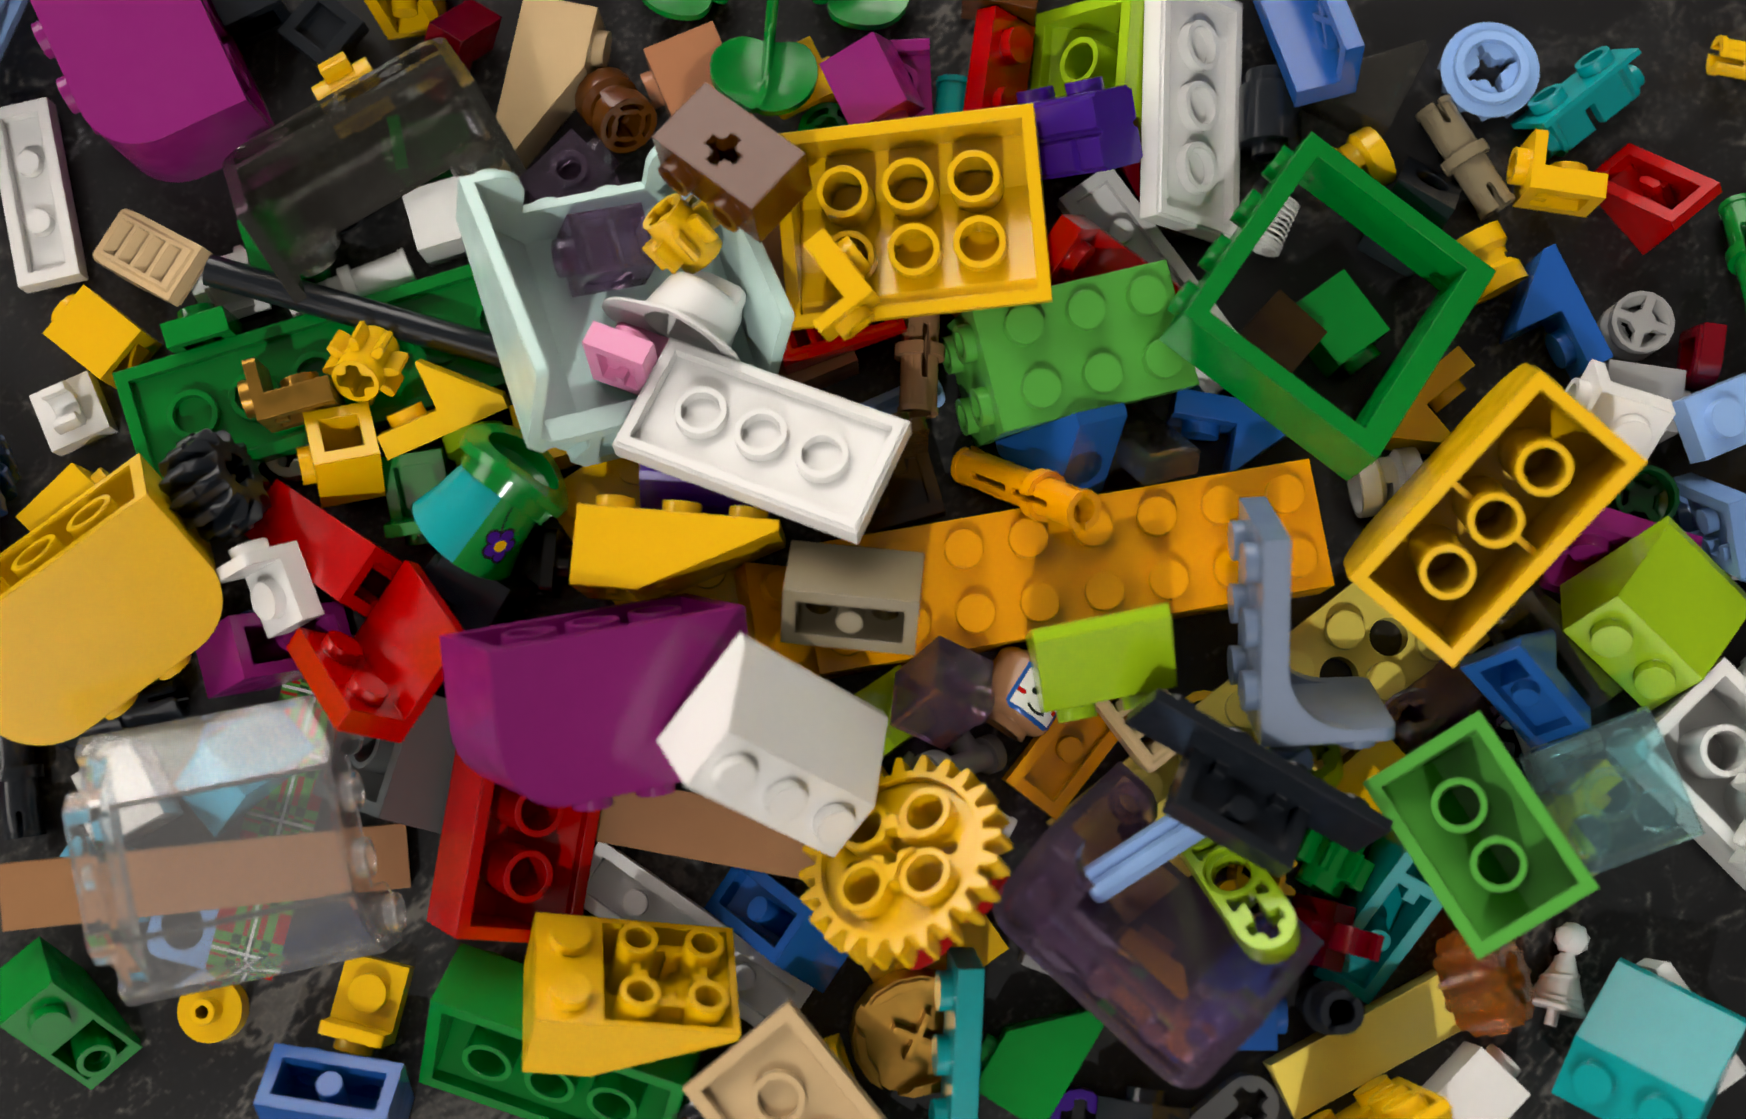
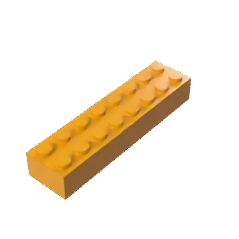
[815,458,1335,679]

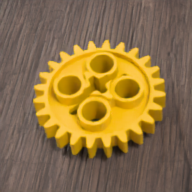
[799,755,1013,970]

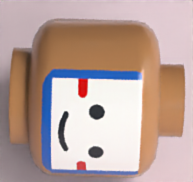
[976,646,1057,742]

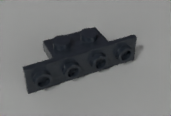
[1124,688,1393,878]

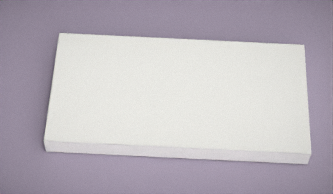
[1139,0,1243,243]
[612,337,912,544]

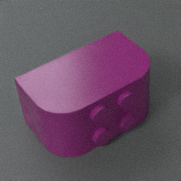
[30,0,282,182]
[439,593,748,811]

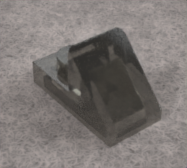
[1100,401,1201,494]

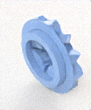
[1437,22,1540,122]

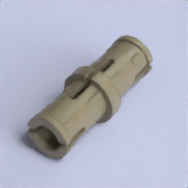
[1415,94,1516,221]

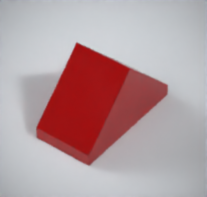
[1593,143,1723,255]

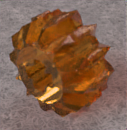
[1433,930,1536,1038]

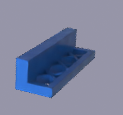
[1252,0,1365,107]

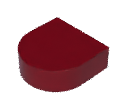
[1676,322,1727,391]

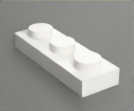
[0,97,89,293]

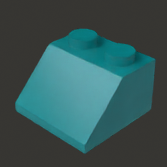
[1551,957,1746,1119]

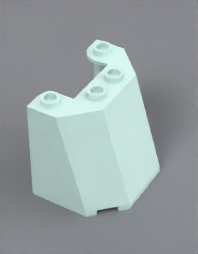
[456,146,794,467]

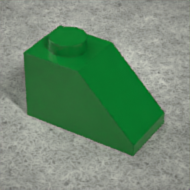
[979,1004,1110,1119]

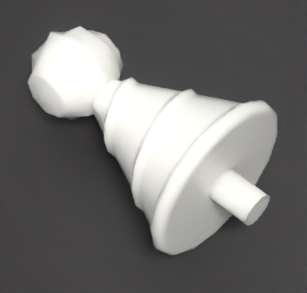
[1522,922,1590,1028]

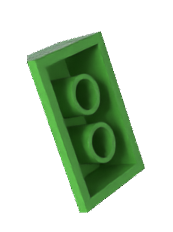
[1363,710,1599,960]

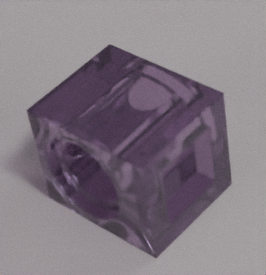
[551,202,656,298]

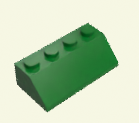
[419,943,702,1119]

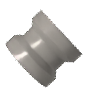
[1597,291,1675,363]

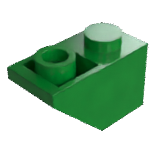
[0,936,142,1090]

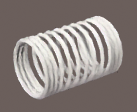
[1252,197,1300,257]

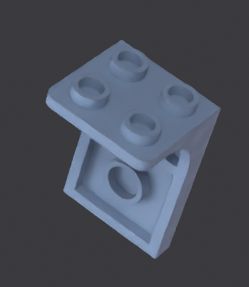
[1227,496,1395,753]

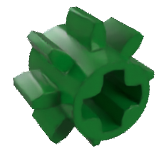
[1294,828,1375,901]

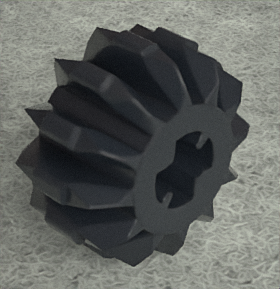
[158,428,272,542]

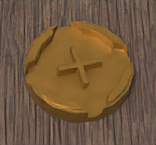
[849,967,944,1098]

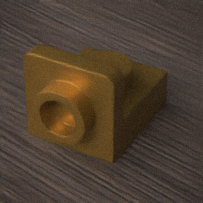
[237,357,345,433]

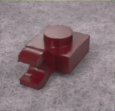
[1289,893,1385,973]

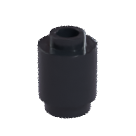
[1238,65,1302,163]

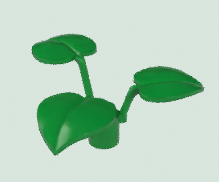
[642,0,910,116]

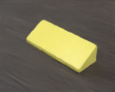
[1262,969,1466,1119]

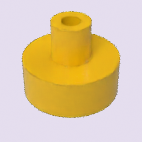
[177,976,250,1044]

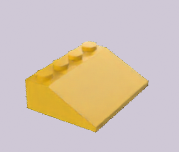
[778,103,1053,331]

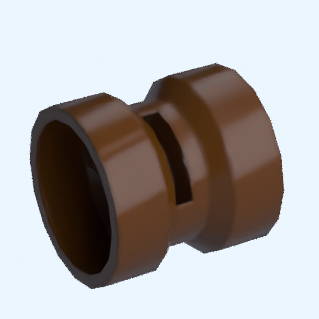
[575,67,657,153]

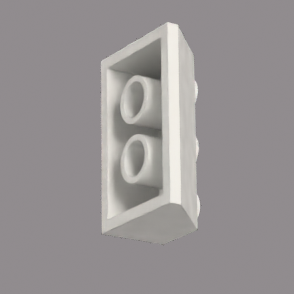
[656,633,888,858]

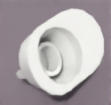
[602,271,746,361]

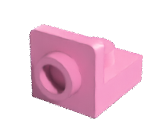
[582,320,669,395]

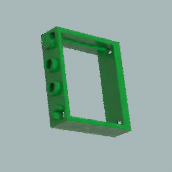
[1159,131,1496,481]

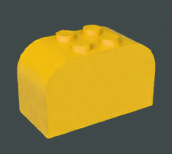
[1343,363,1648,668]
[0,453,223,745]

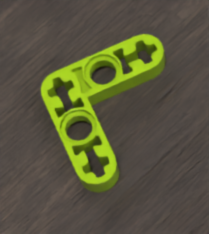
[1179,744,1343,964]

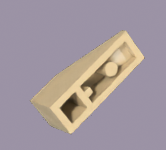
[484,0,612,177]

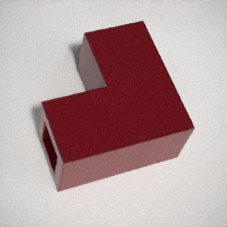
[411,0,502,106]

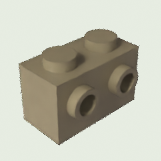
[780,540,924,655]

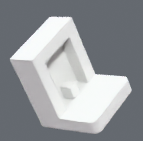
[1565,359,1676,460]

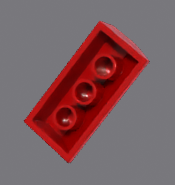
[426,749,601,943]

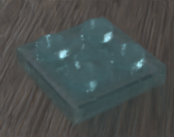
[1518,705,1705,876]

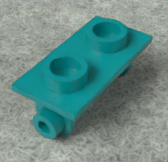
[1511,46,1645,159]

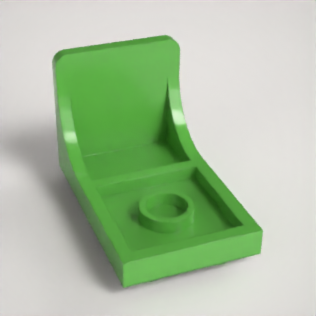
[940,259,1199,447]

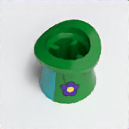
[412,423,569,580]

